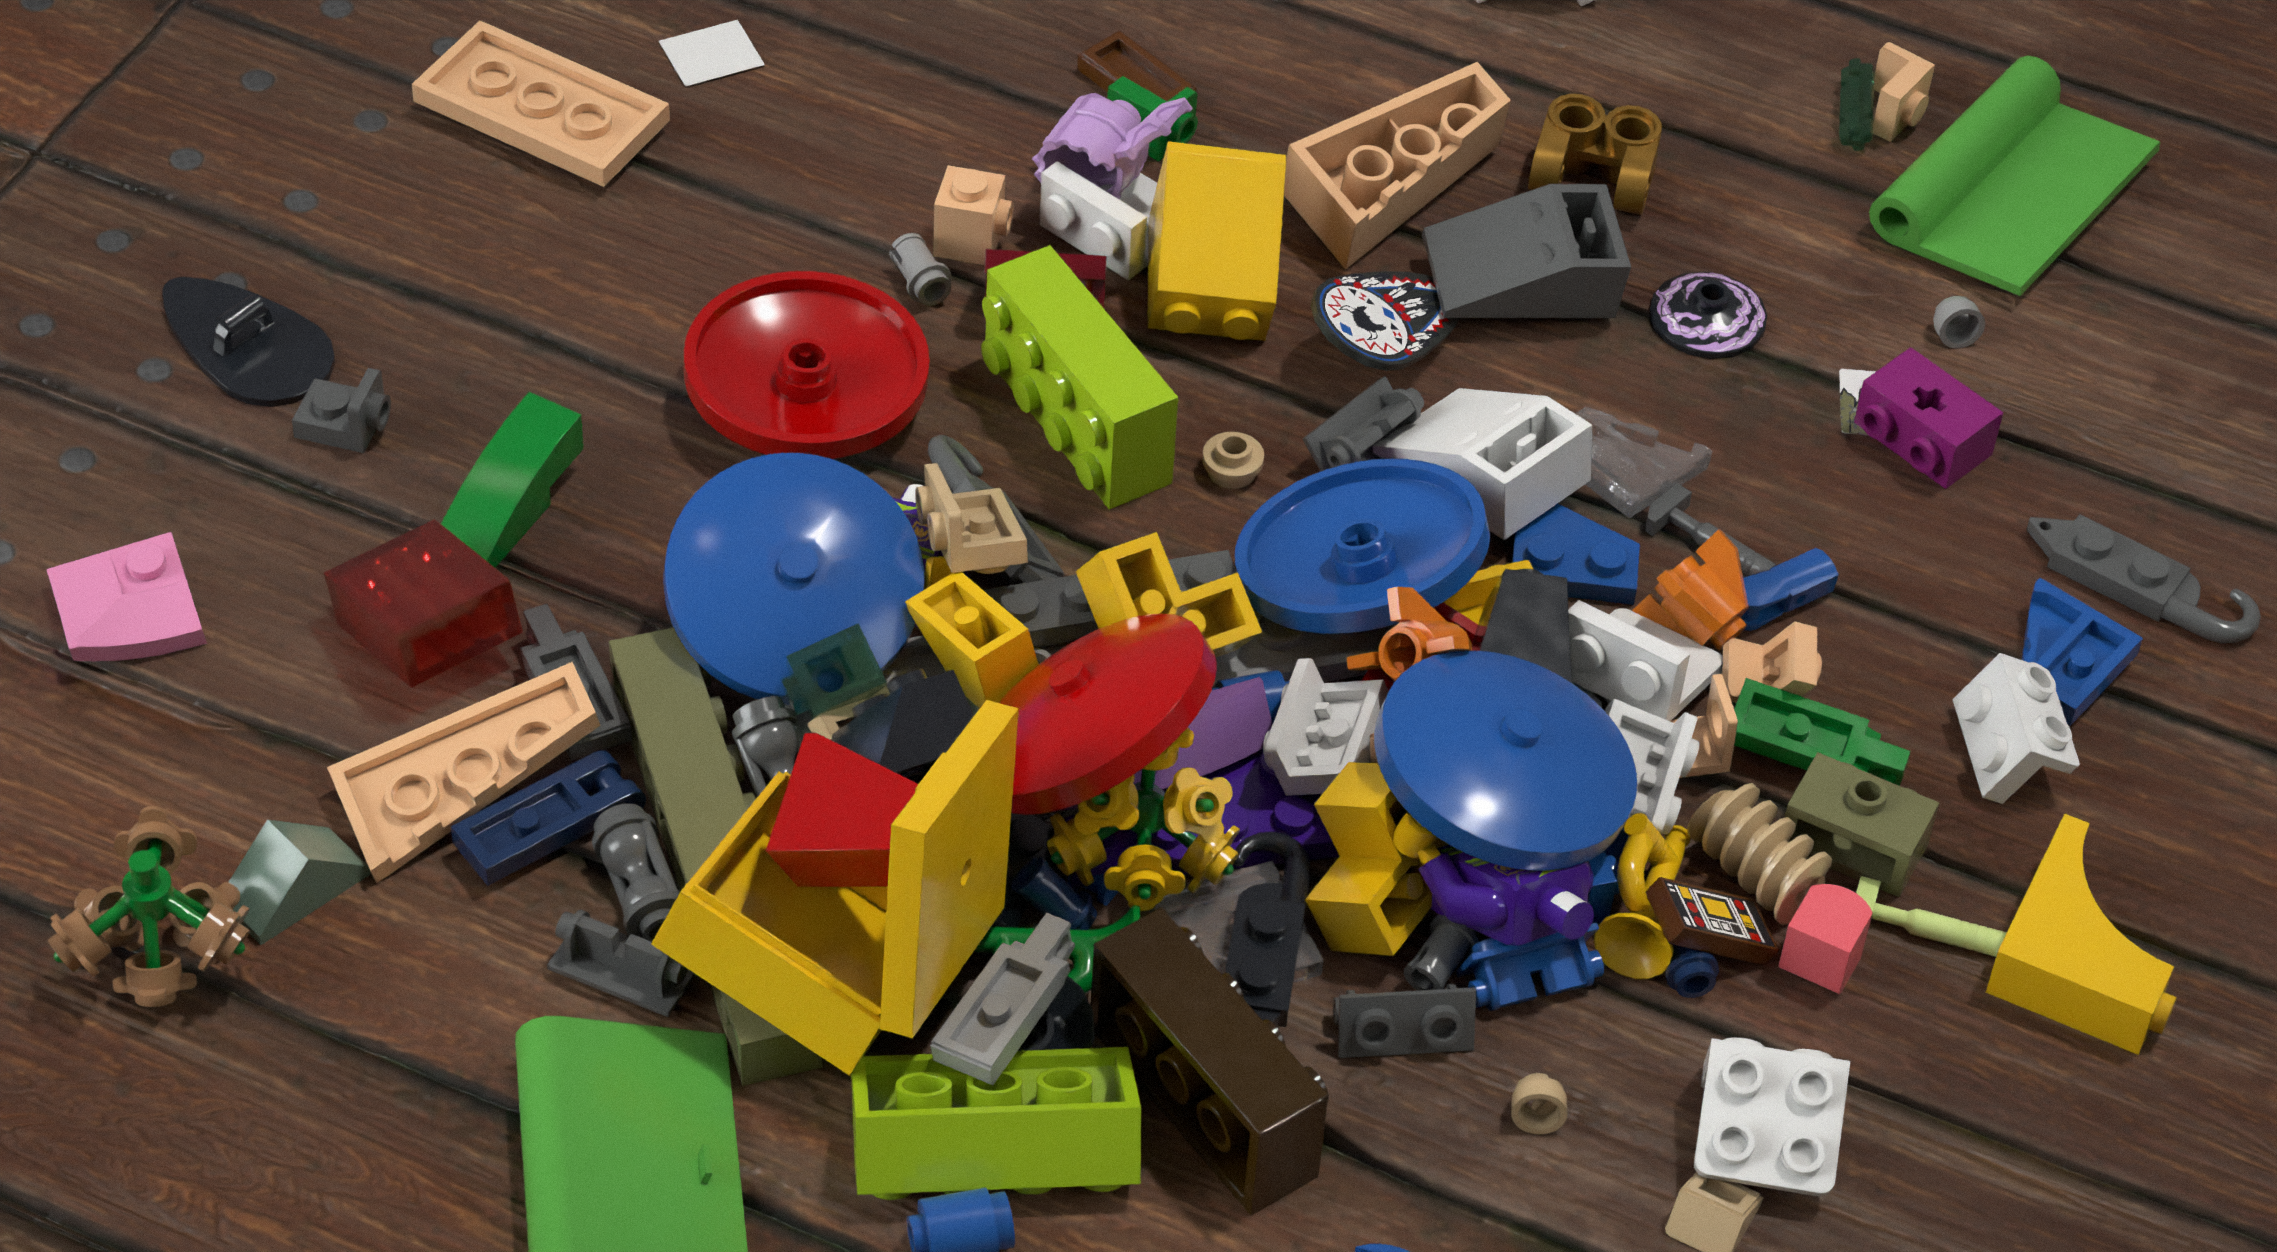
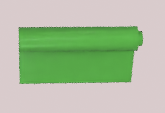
[1869,56,2160,296]
[515,1016,748,1252]

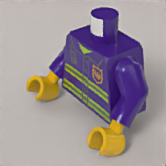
[1393,813,1594,946]

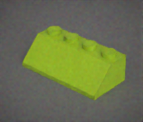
[851,1047,1141,1200]

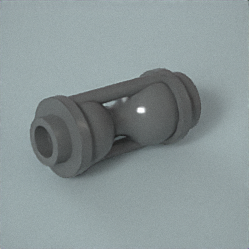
[732,696,803,798]
[592,804,680,942]

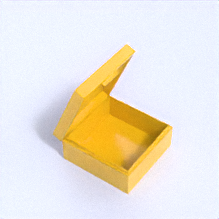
[651,700,1019,1076]

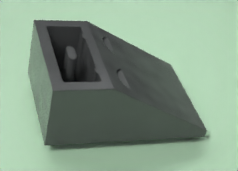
[1422,184,1631,318]

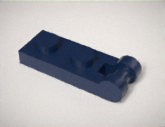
[451,751,646,886]

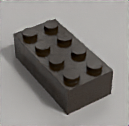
[1090,907,1329,1216]

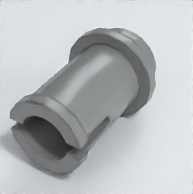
[889,233,952,306]

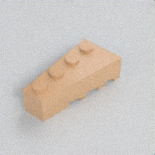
[1284,62,1511,269]

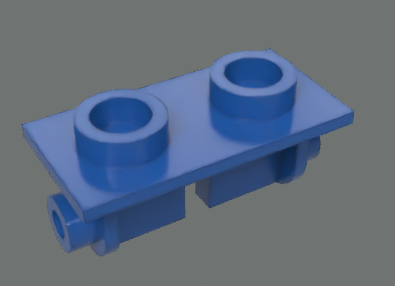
[1456,923,1604,1011]

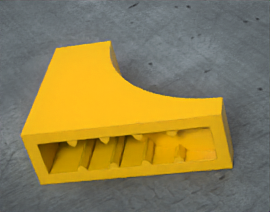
[1986,814,2177,1055]

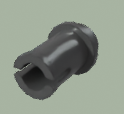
[1404,915,1480,991]

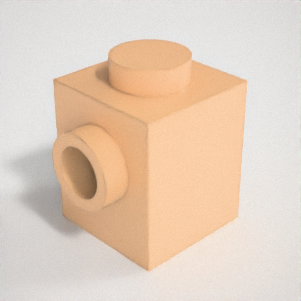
[933,165,1014,265]

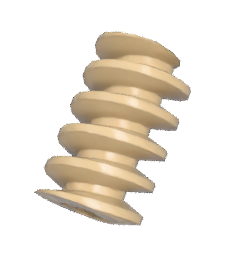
[1687,783,1832,925]

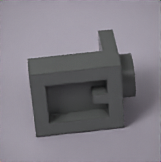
[292,368,391,453]

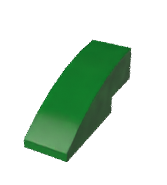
[427,392,584,584]

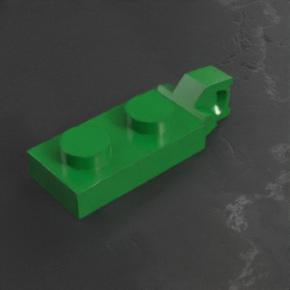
[1734,678,1911,786]

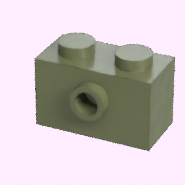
[1785,752,1939,898]

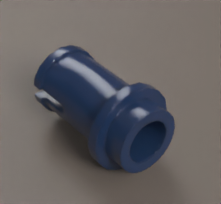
[1011,857,1097,930]
[1658,922,1719,998]

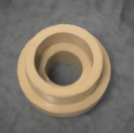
[1202,432,1264,489]

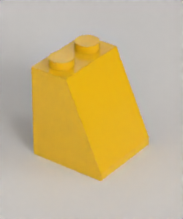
[1148,141,1286,341]

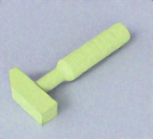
[1856,876,2007,957]

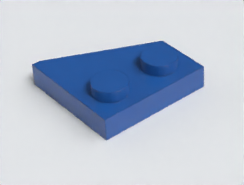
[1512,503,1640,605]
[2021,578,2143,726]

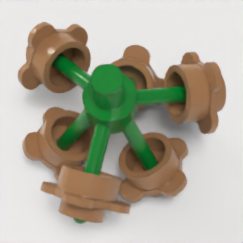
[48,806,250,1007]

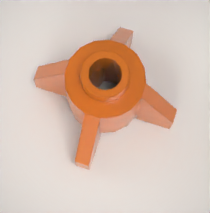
[1632,529,1749,651]
[1346,587,1472,681]

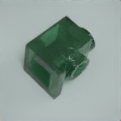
[780,623,887,720]

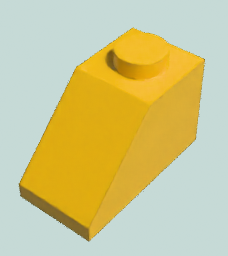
[905,572,1039,709]

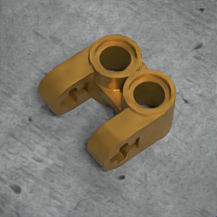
[1528,93,1662,215]

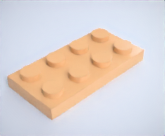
[412,20,670,187]

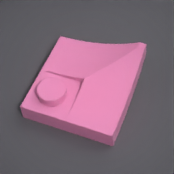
[47,532,207,662]

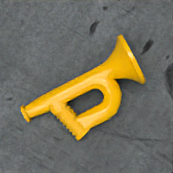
[1593,813,1691,979]

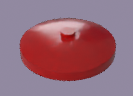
[684,271,930,459]
[999,613,1217,815]

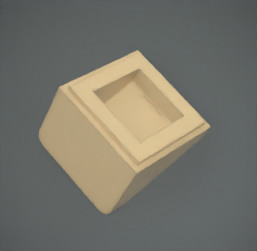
[1665,1172,1764,1252]

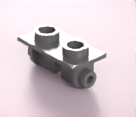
[1302,376,1424,471]
[547,910,696,1017]
[1333,984,1476,1058]

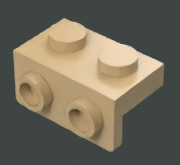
[915,463,1028,574]

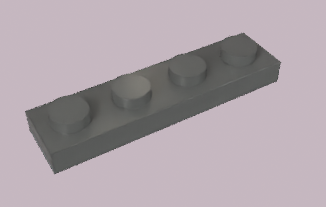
[983,550,1237,648]

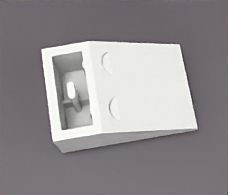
[1373,388,1592,540]

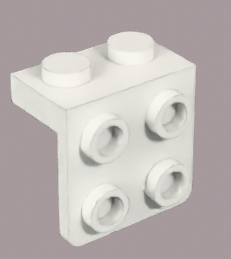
[1040,161,1157,281]
[1568,600,1723,721]
[1694,1038,1850,1197]

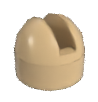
[1511,1073,1567,1134]

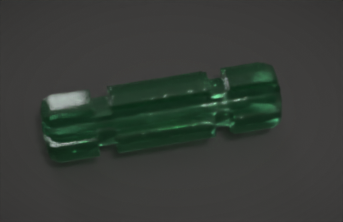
[1839,58,1875,151]

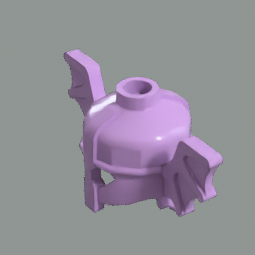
[1032,93,1193,199]

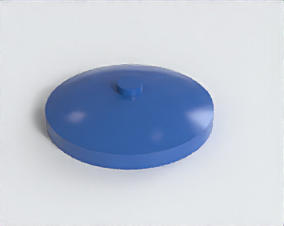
[663,453,924,705]
[1235,459,1490,634]
[1374,651,1637,871]

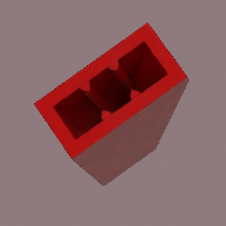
[766,733,918,887]

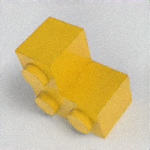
[1075,532,1262,658]
[1305,762,1449,956]

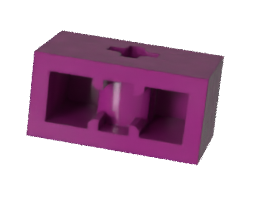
[1854,347,2004,489]

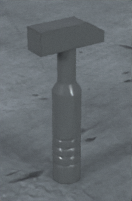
[1645,483,1777,576]

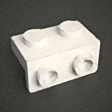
[1952,653,2080,804]
[1263,658,1389,796]
[1605,699,1699,835]

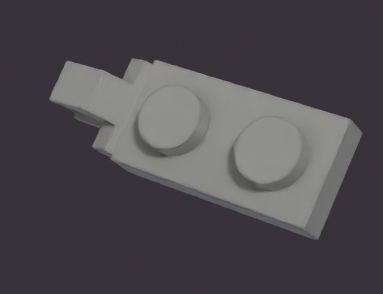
[930,913,1075,1085]

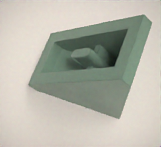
[229,819,370,945]

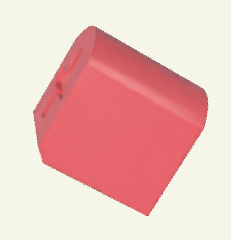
[1778,884,1873,994]

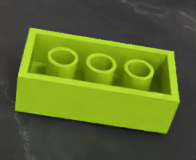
[981,245,1178,510]

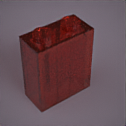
[324,519,523,688]

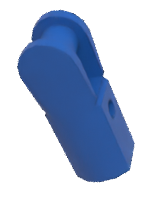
[1740,548,1839,631]

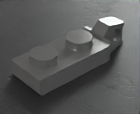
[520,604,632,761]

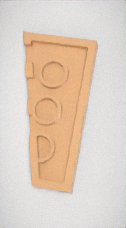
[327,662,600,883]

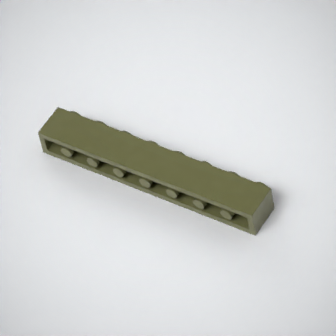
[609,627,822,1086]

